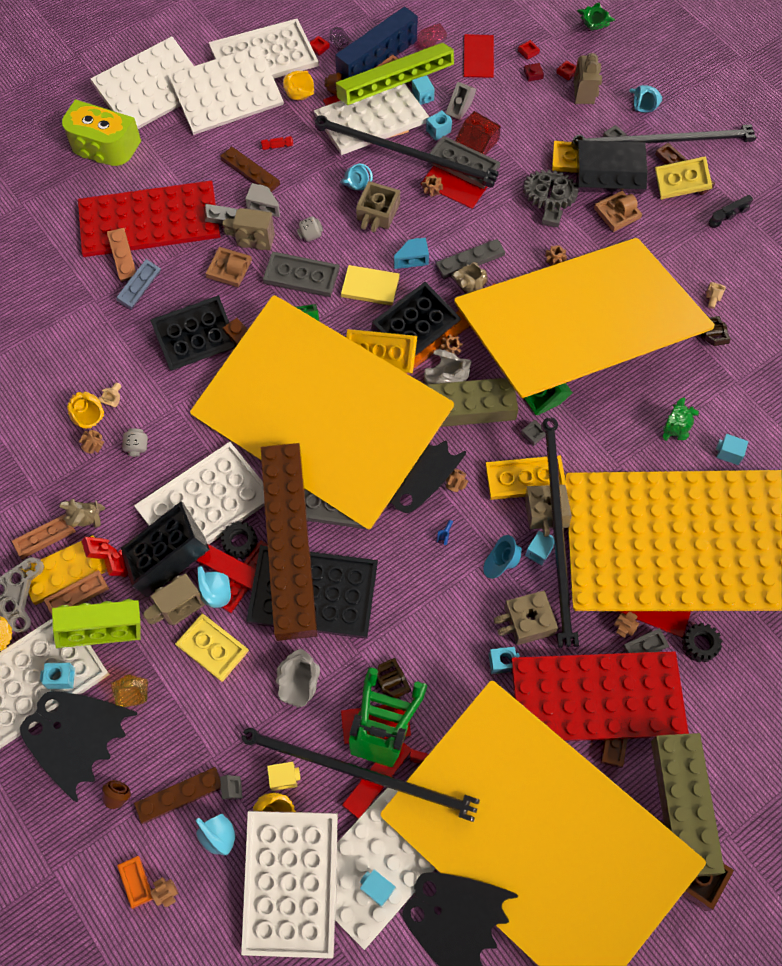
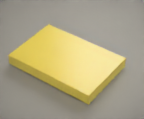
[655,156,712,199]
[341,265,400,306]
[175,613,249,682]

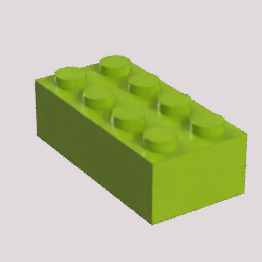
[52,599,141,648]

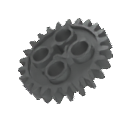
[523,169,578,211]

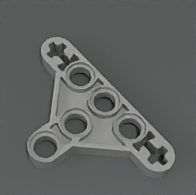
[0,557,44,632]

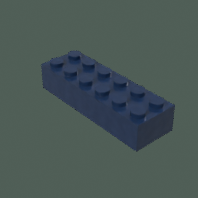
[335,6,418,80]

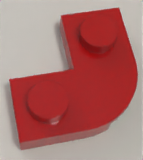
[81,537,128,577]

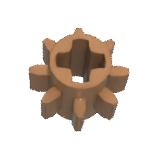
[422,175,443,197]
[545,245,567,266]
[439,334,463,355]
[79,430,104,454]
[445,468,468,492]
[614,611,640,638]
[150,877,179,908]

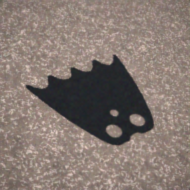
[389,441,466,513]
[20,691,138,802]
[402,872,518,966]

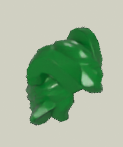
[577,3,615,30]
[663,397,699,441]

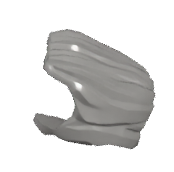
[424,349,471,384]
[276,649,320,708]

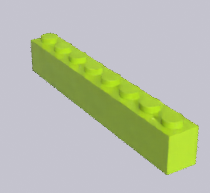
[336,43,454,105]

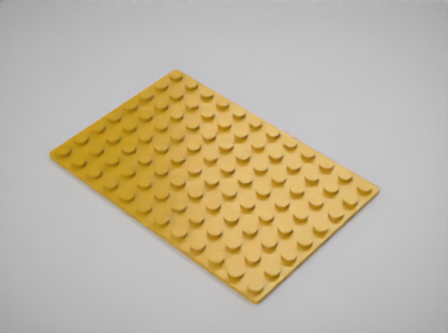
[454,238,714,398]
[190,295,454,529]
[565,470,782,611]
[381,681,706,966]

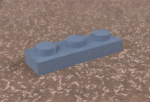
[116,259,161,310]

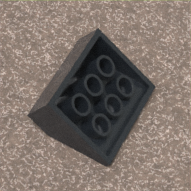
[576,140,648,194]
[370,281,461,356]
[150,295,236,371]
[121,501,210,598]

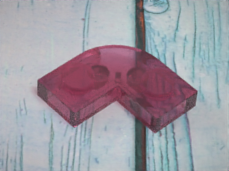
[417,23,447,50]

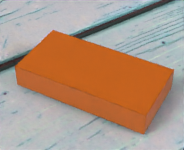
[117,856,154,909]

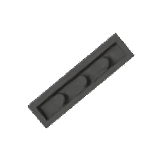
[436,239,506,279]

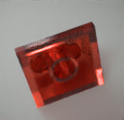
[455,111,501,155]

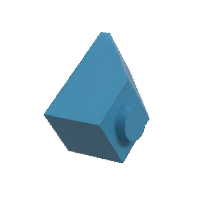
[394,238,429,269]

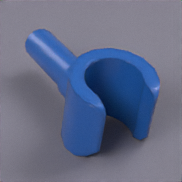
[436,520,453,545]

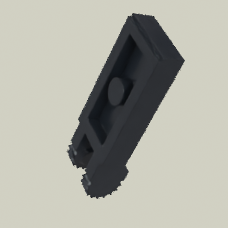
[708,195,753,228]

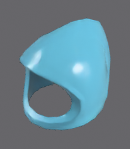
[629,85,662,112]
[340,163,373,191]
[198,566,231,608]
[195,814,235,855]

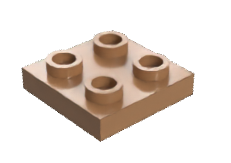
[594,191,642,232]
[206,247,252,287]

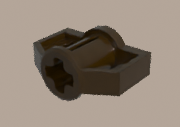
[700,316,731,346]
[377,658,411,698]

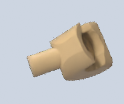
[706,282,726,309]
[99,382,121,407]

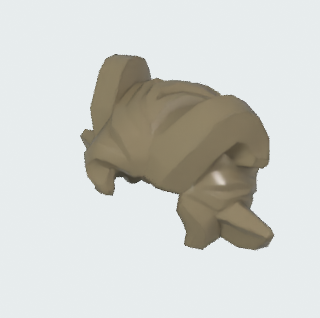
[452,262,488,293]
[59,499,105,528]

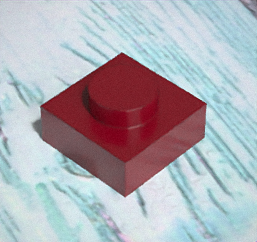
[524,63,544,82]

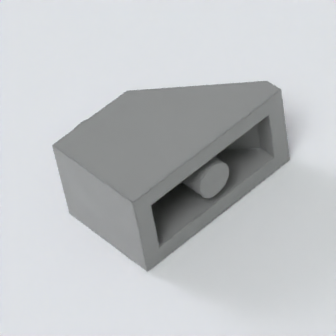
[446,82,477,120]
[245,183,280,217]

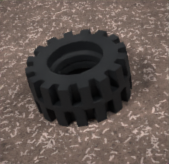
[221,521,258,559]
[682,623,722,663]

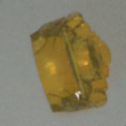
[111,674,149,707]

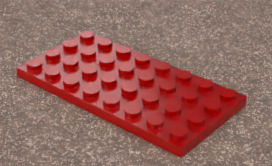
[78,180,221,257]
[511,651,689,741]

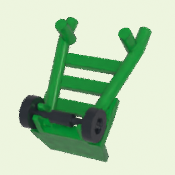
[349,667,427,767]

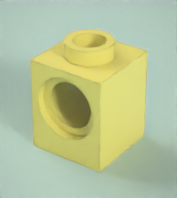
[267,762,301,791]

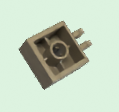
[573,53,602,104]
[356,181,400,233]
[222,208,275,251]
[525,485,572,537]
[143,573,205,626]
[493,590,558,645]

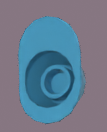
[483,535,522,579]

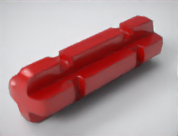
[261,136,293,150]

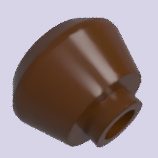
[324,72,342,95]
[102,780,131,809]

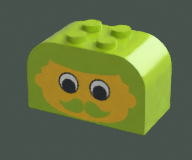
[62,99,141,166]

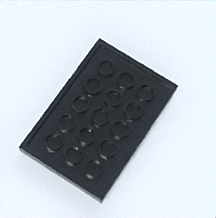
[246,545,378,639]

